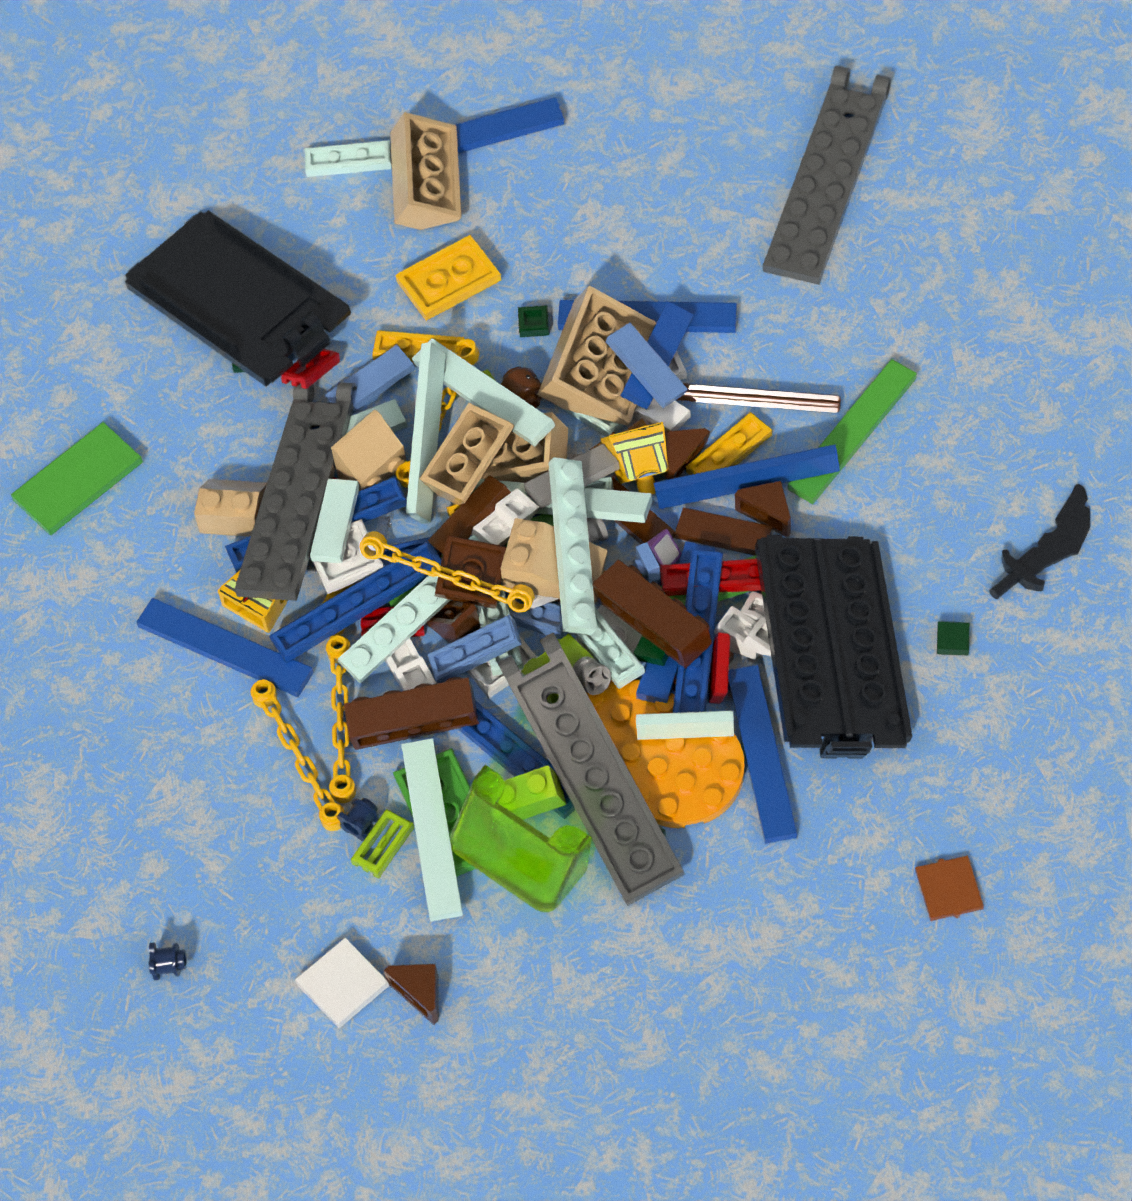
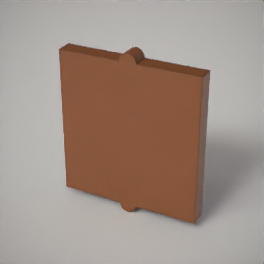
[915,856,984,921]

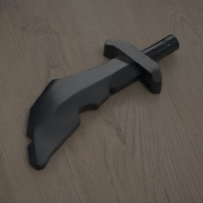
[989,484,1090,599]

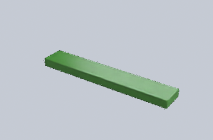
[788,359,917,504]

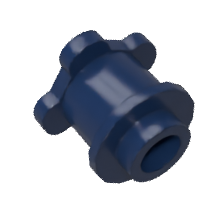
[337,798,379,841]
[149,942,187,981]

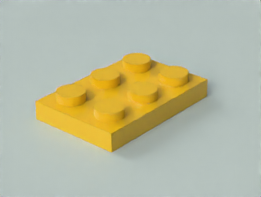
[395,235,501,321]

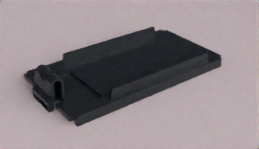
[125,210,351,387]
[755,535,912,759]

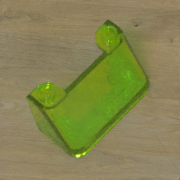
[450,765,592,912]

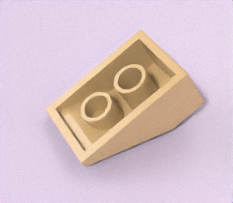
[481,412,568,483]
[501,518,608,604]

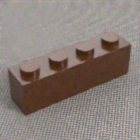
[592,559,712,669]
[344,677,479,750]

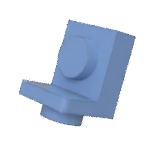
[632,542,661,586]

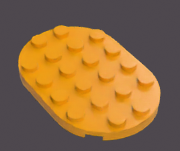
[586,679,745,828]

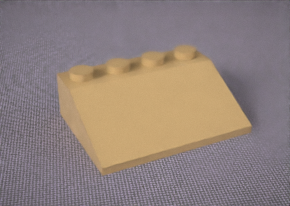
[537,285,656,426]

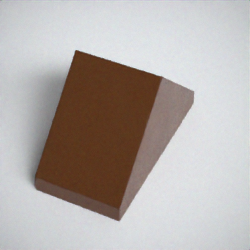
[664,428,710,480]
[735,481,791,538]
[426,601,480,643]
[384,964,439,1025]

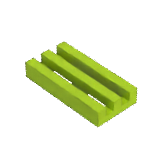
[351,809,414,879]

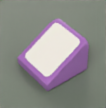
[647,529,682,566]

